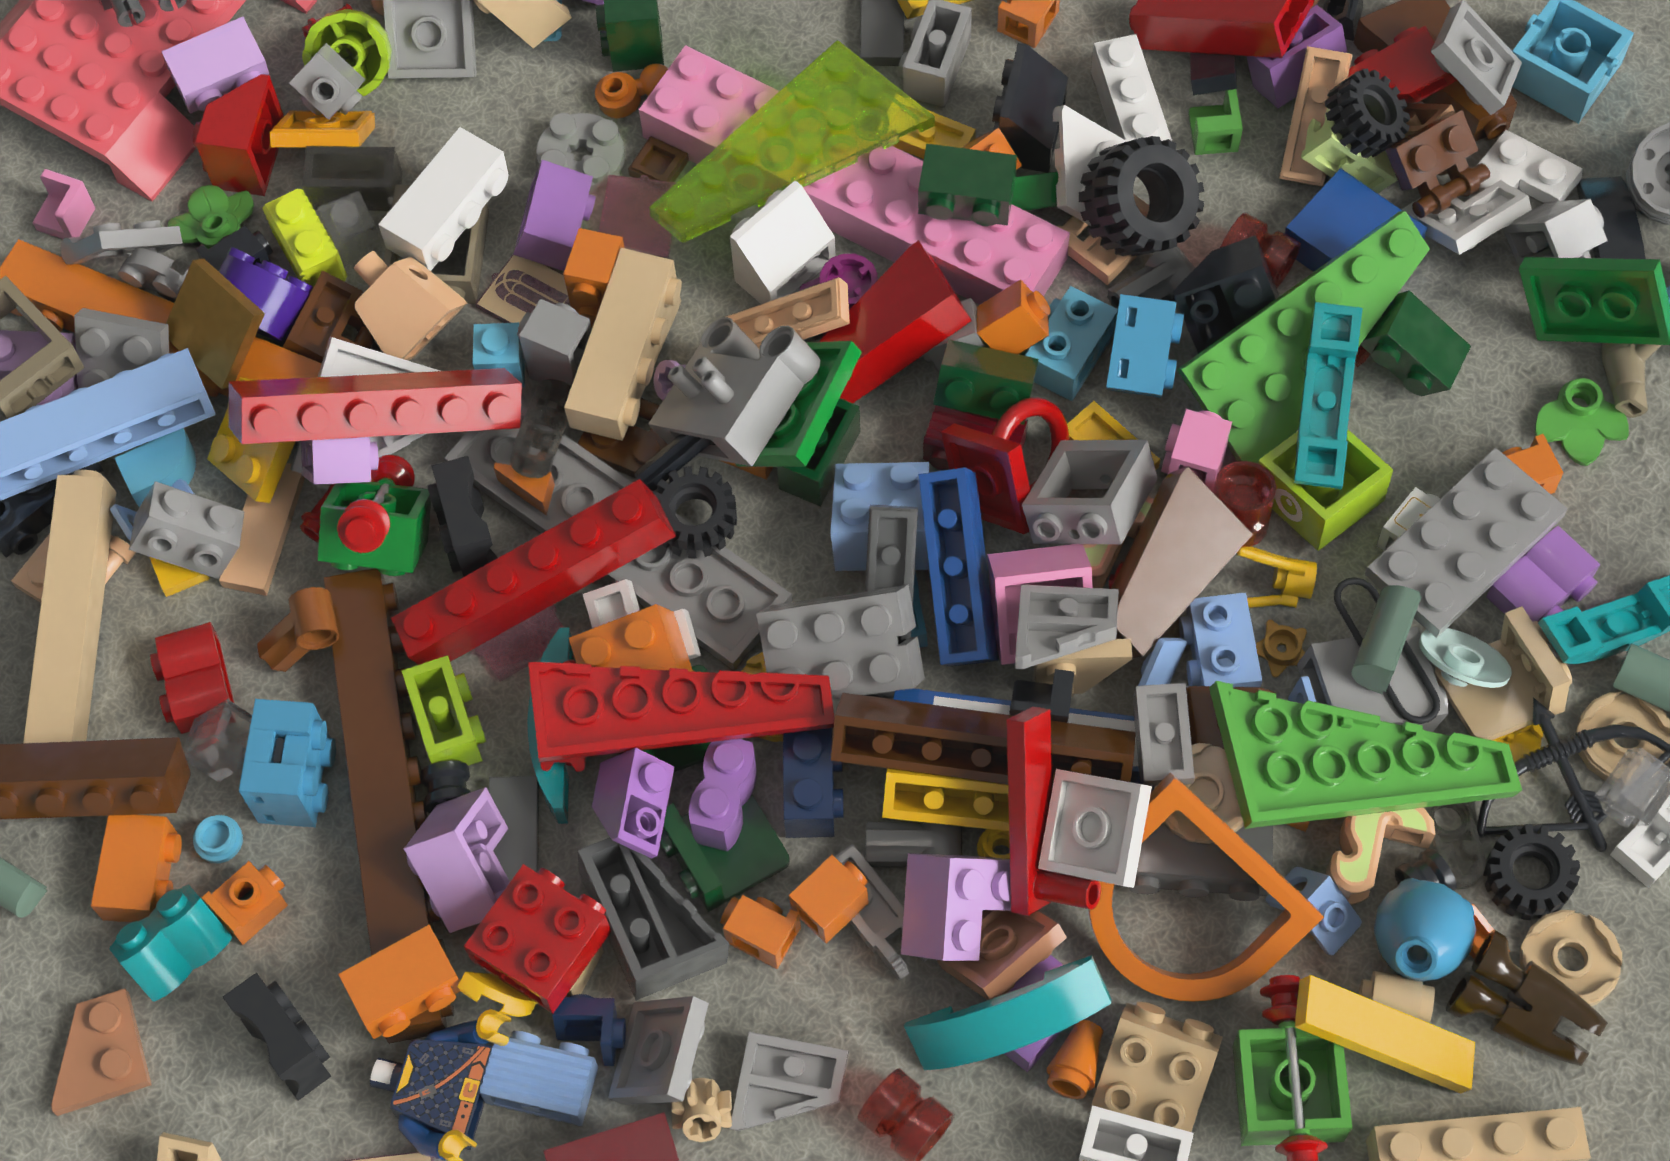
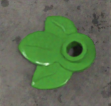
[168,185,254,249]
[1535,378,1629,466]

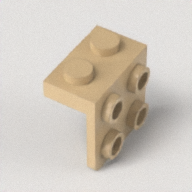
[1435,606,1572,740]
[1092,1002,1223,1132]

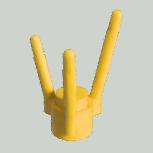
[1237,544,1317,608]

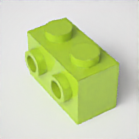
[401,655,487,766]

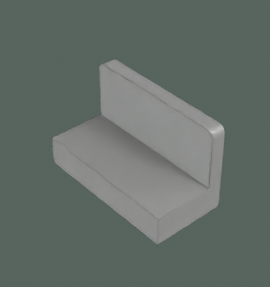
[1133,683,1195,792]

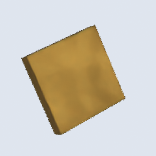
[166,258,265,389]

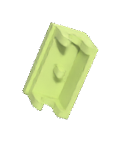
[1301,108,1398,193]

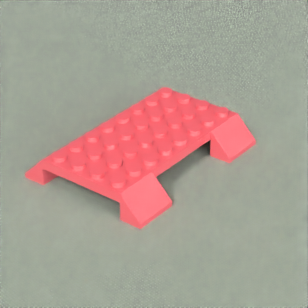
[0,0,317,202]

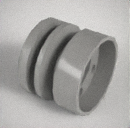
[1626,122,1670,225]

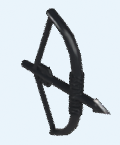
[1476,697,1670,852]

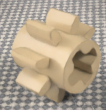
[671,1078,732,1142]

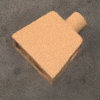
[354,251,467,361]

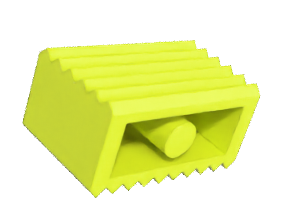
[262,188,347,288]

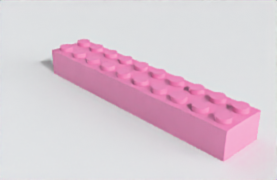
[639,45,1070,305]

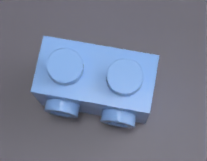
[1179,592,1262,688]

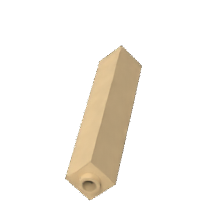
[23,470,116,743]

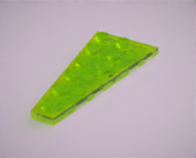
[649,40,935,243]

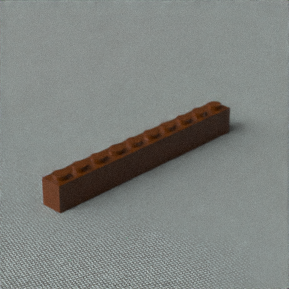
[323,568,454,1044]

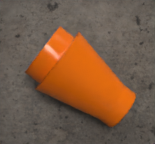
[1046,1020,1104,1099]

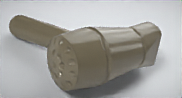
[1602,343,1662,418]

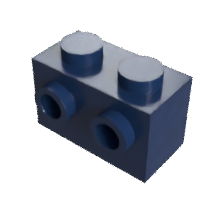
[783,728,844,838]

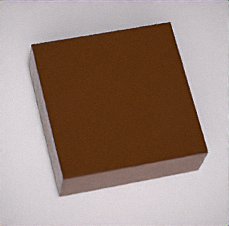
[628,136,689,193]

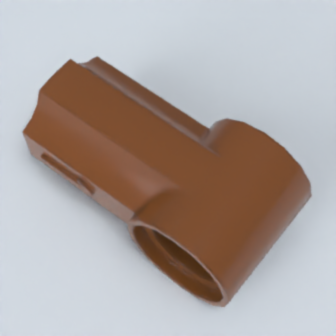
[257,587,339,672]

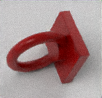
[941,397,1070,535]

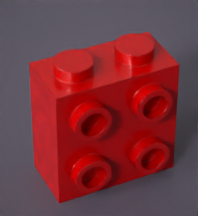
[464,864,611,1014]

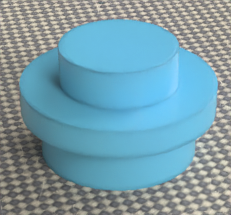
[193,815,243,863]

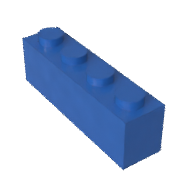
[918,468,998,667]

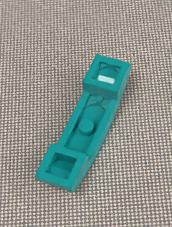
[1294,302,1363,489]
[1538,575,1670,664]
[527,627,574,824]
[904,955,1112,1070]

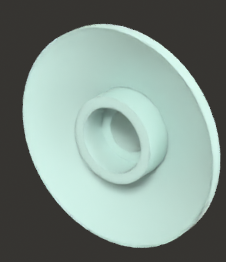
[1419,628,1512,688]

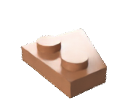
[51,988,152,1116]

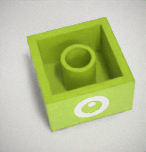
[1253,430,1393,551]

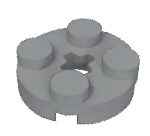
[536,113,625,194]
[118,248,188,303]

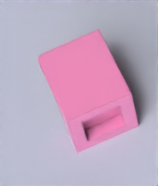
[32,169,95,239]

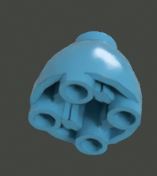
[1374,878,1476,981]

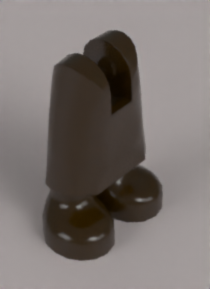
[1446,930,1608,1066]

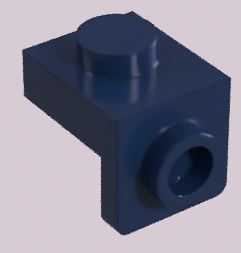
[552,994,626,1066]

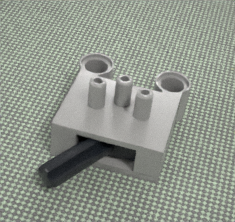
[635,317,820,491]

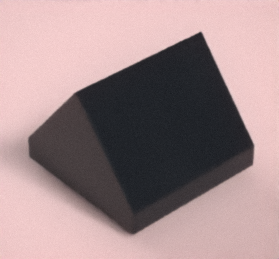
[1323,0,1363,41]

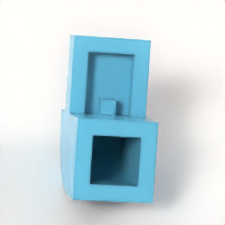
[114,428,196,507]

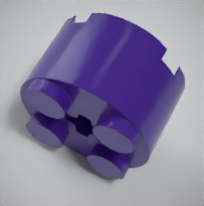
[219,247,313,344]

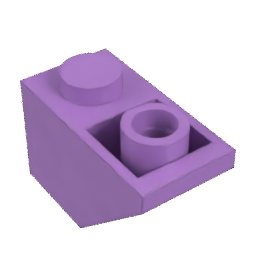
[592,748,674,859]

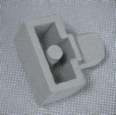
[1503,199,1608,266]

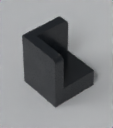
[1009,669,1074,723]

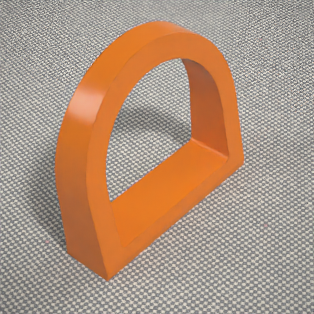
[1088,772,1324,1002]

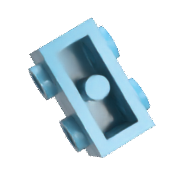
[1021,286,1118,401]

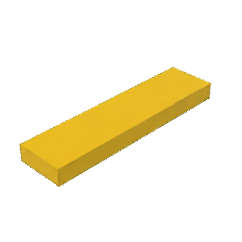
[1295,975,1475,1094]

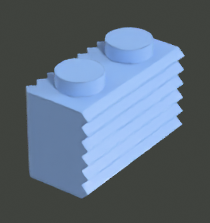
[480,1031,598,1126]

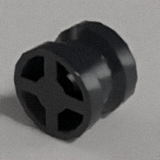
[421,760,471,813]
[1394,848,1457,891]

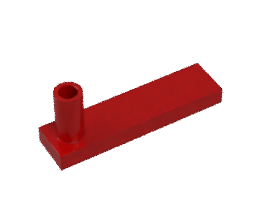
[1007,707,1101,916]

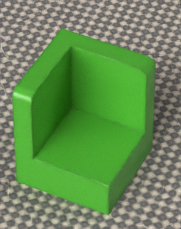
[1188,89,1243,155]

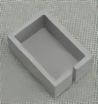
[756,584,925,700]

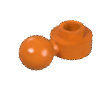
[595,63,668,118]

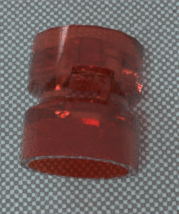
[1220,212,1301,289]
[1213,461,1277,547]
[857,1068,955,1161]

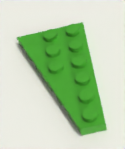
[1177,210,1430,484]
[1209,681,1522,829]

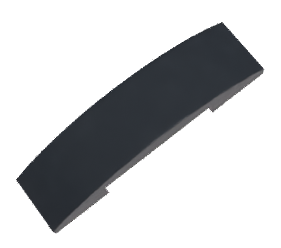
[1576,176,1646,259]

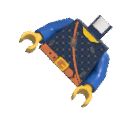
[370,1009,512,1161]

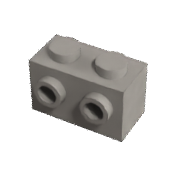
[897,0,972,107]
[517,299,592,394]
[129,481,244,579]

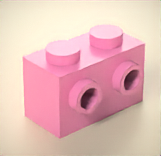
[1161,409,1232,493]

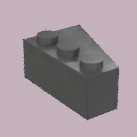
[578,837,729,1001]

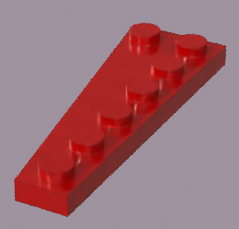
[528,662,835,762]

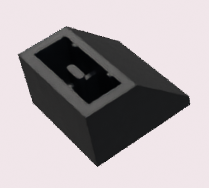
[992,43,1068,173]
[1173,235,1280,354]

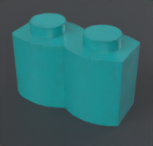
[109,884,233,1002]

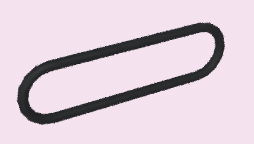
[1334,577,1440,724]

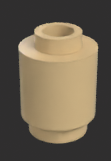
[1359,971,1435,1023]

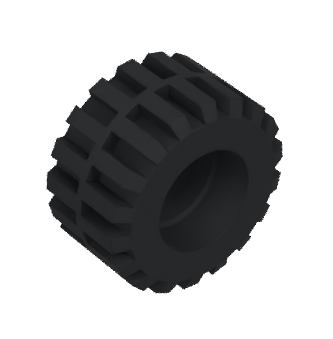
[1079,136,1204,257]

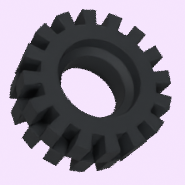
[1325,69,1410,158]
[653,466,737,558]
[1483,824,1580,920]

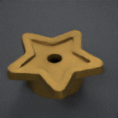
[1256,620,1307,678]

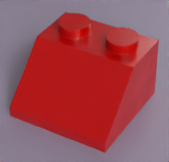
[192,74,284,196]

